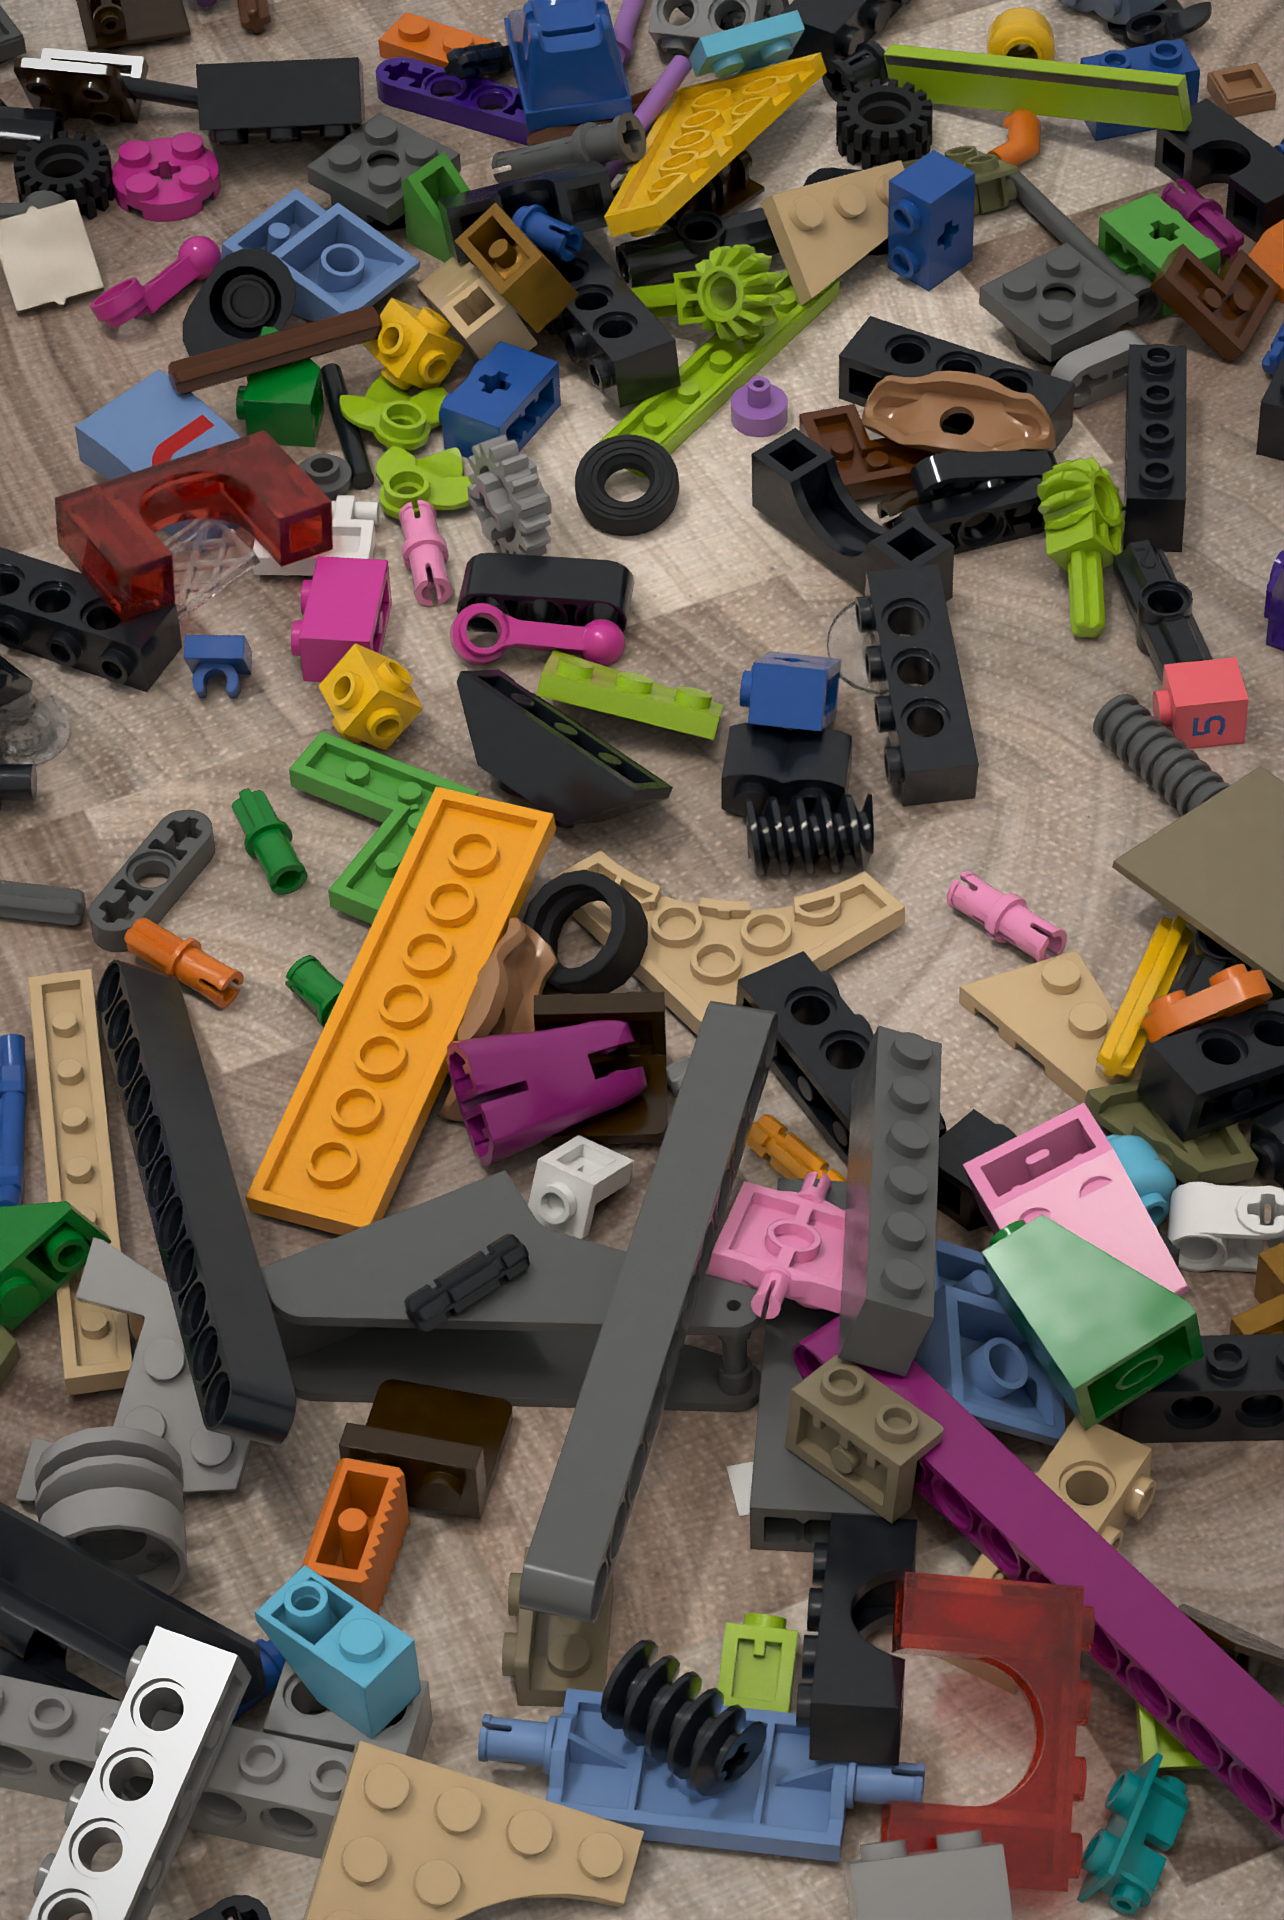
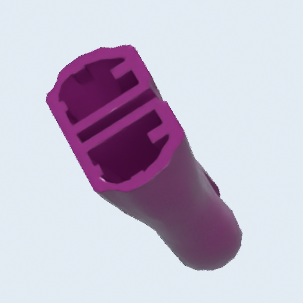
[446,1020,648,1166]

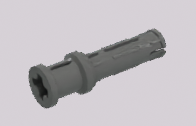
[491,112,646,183]

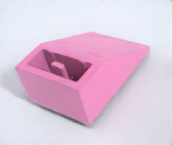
[962,1103,1189,1296]

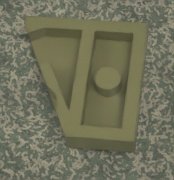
[1084,1080,1259,1185]

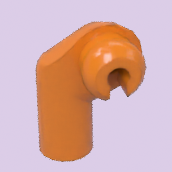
[987,109,1041,166]

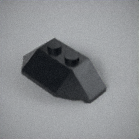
[457,669,673,828]

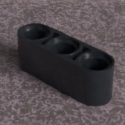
[457,553,635,633]

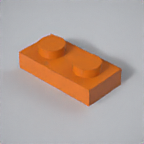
[378,12,494,67]

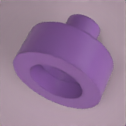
[731,376,788,437]

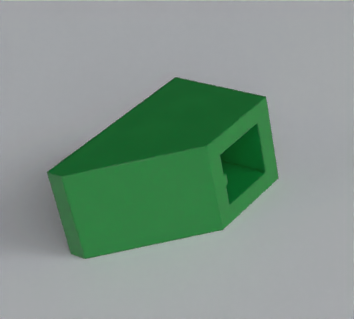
[236,326,325,447]
[0,1201,111,1331]

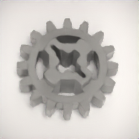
[467,435,552,556]

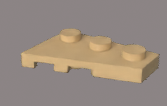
[761,160,905,305]
[959,950,1145,1104]

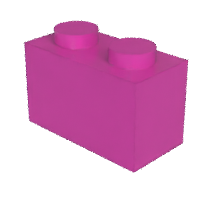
[291,556,392,682]

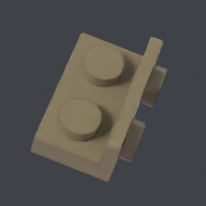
[785,1355,944,1524]
[502,1547,614,1707]

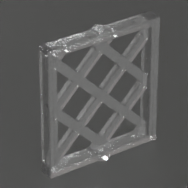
[125,510,260,622]

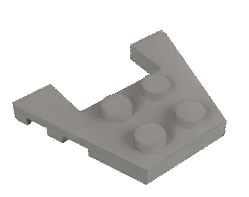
[16,1237,253,1504]

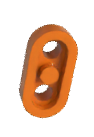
[1141,964,1273,1043]

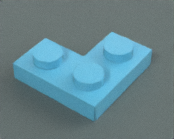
[689,10,805,77]

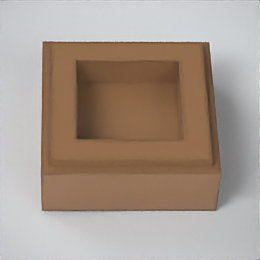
[1207,63,1276,117]

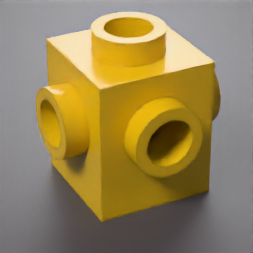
[361,297,465,391]
[318,643,423,751]

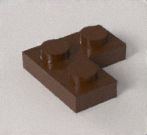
[1150,244,1280,363]
[799,404,936,501]

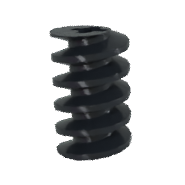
[746,793,874,876]
[600,1639,767,1796]

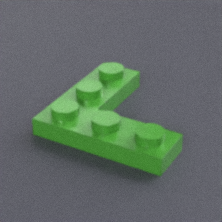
[289,731,479,924]

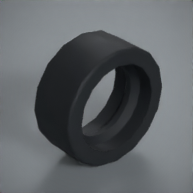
[522,870,648,994]

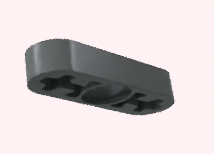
[89,810,215,952]

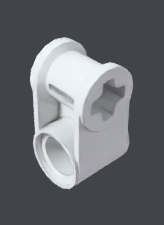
[1168,1182,1284,1273]

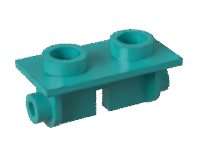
[1076,1753,1189,1915]

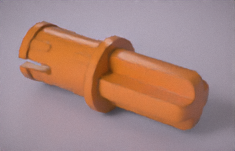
[124,918,244,1008]

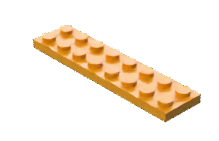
[245,787,556,1235]

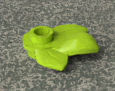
[339,375,448,451]
[375,446,472,519]

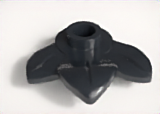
[1108,0,1212,49]

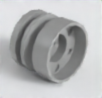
[35,1426,188,1595]

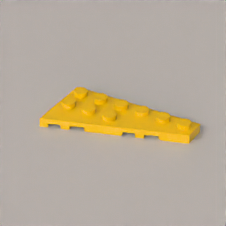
[604,52,827,237]

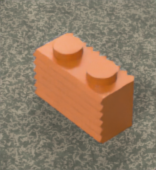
[301,1458,410,1615]

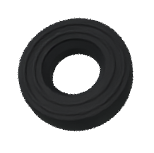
[575,435,679,536]

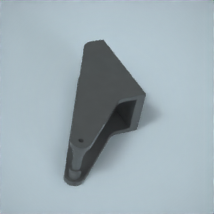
[260,1170,762,1412]

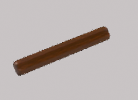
[168,306,382,395]

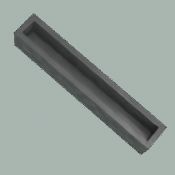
[838,1025,942,1376]

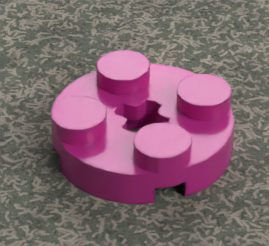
[112,132,221,222]

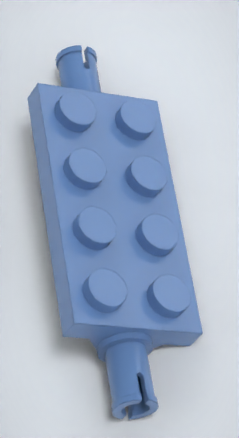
[478,1688,926,1862]

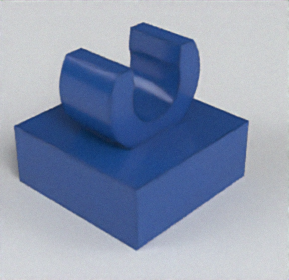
[184,635,252,698]

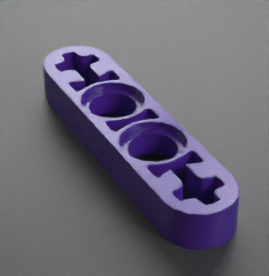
[376,57,541,145]

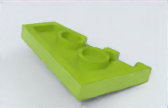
[536,649,723,740]

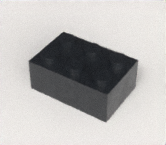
[196,57,366,146]

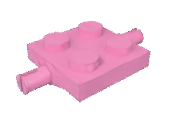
[707,1171,846,1319]

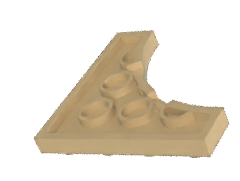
[550,850,905,1035]
[303,1741,644,1920]

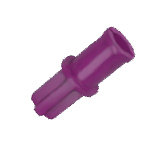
[1161,179,1244,259]

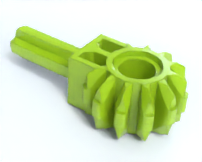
[630,244,785,341]
[1037,457,1125,639]

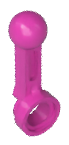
[90,236,221,328]
[450,603,625,666]

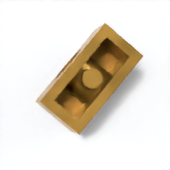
[455,202,579,333]

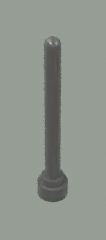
[1006,171,1163,326]

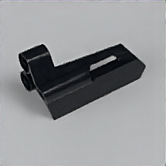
[0,1502,266,1715]

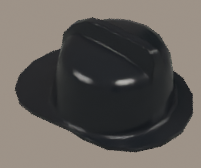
[182,249,296,357]

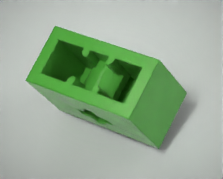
[1098,193,1221,318]

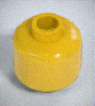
[986,7,1056,61]

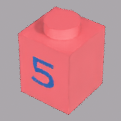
[1153,657,1249,749]

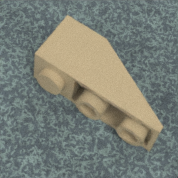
[416,257,538,360]

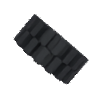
[836,79,933,170]
[14,131,114,220]

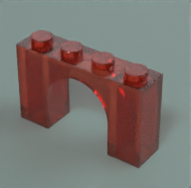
[55,430,333,620]
[879,1572,1095,1894]

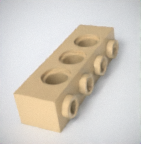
[938,1416,1157,1695]

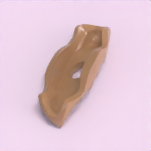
[862,371,1056,454]
[437,917,558,1121]

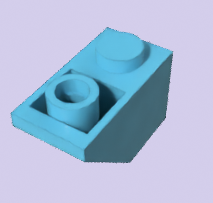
[255,1565,421,1739]

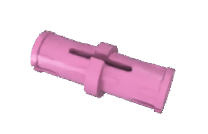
[399,500,452,606]
[947,871,1067,962]

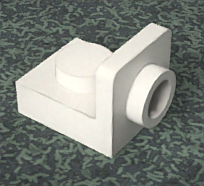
[528,1135,634,1239]

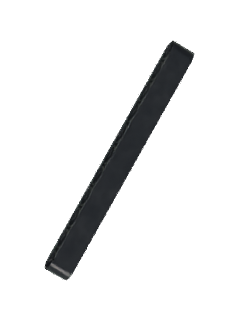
[96,960,296,1446]

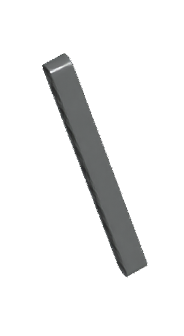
[519,1001,779,1623]

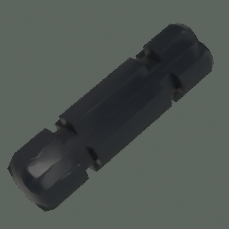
[444,42,513,80]
[404,1234,530,1333]

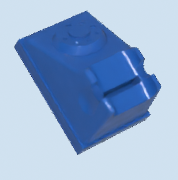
[504,0,632,131]

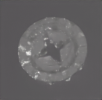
[0,692,71,766]

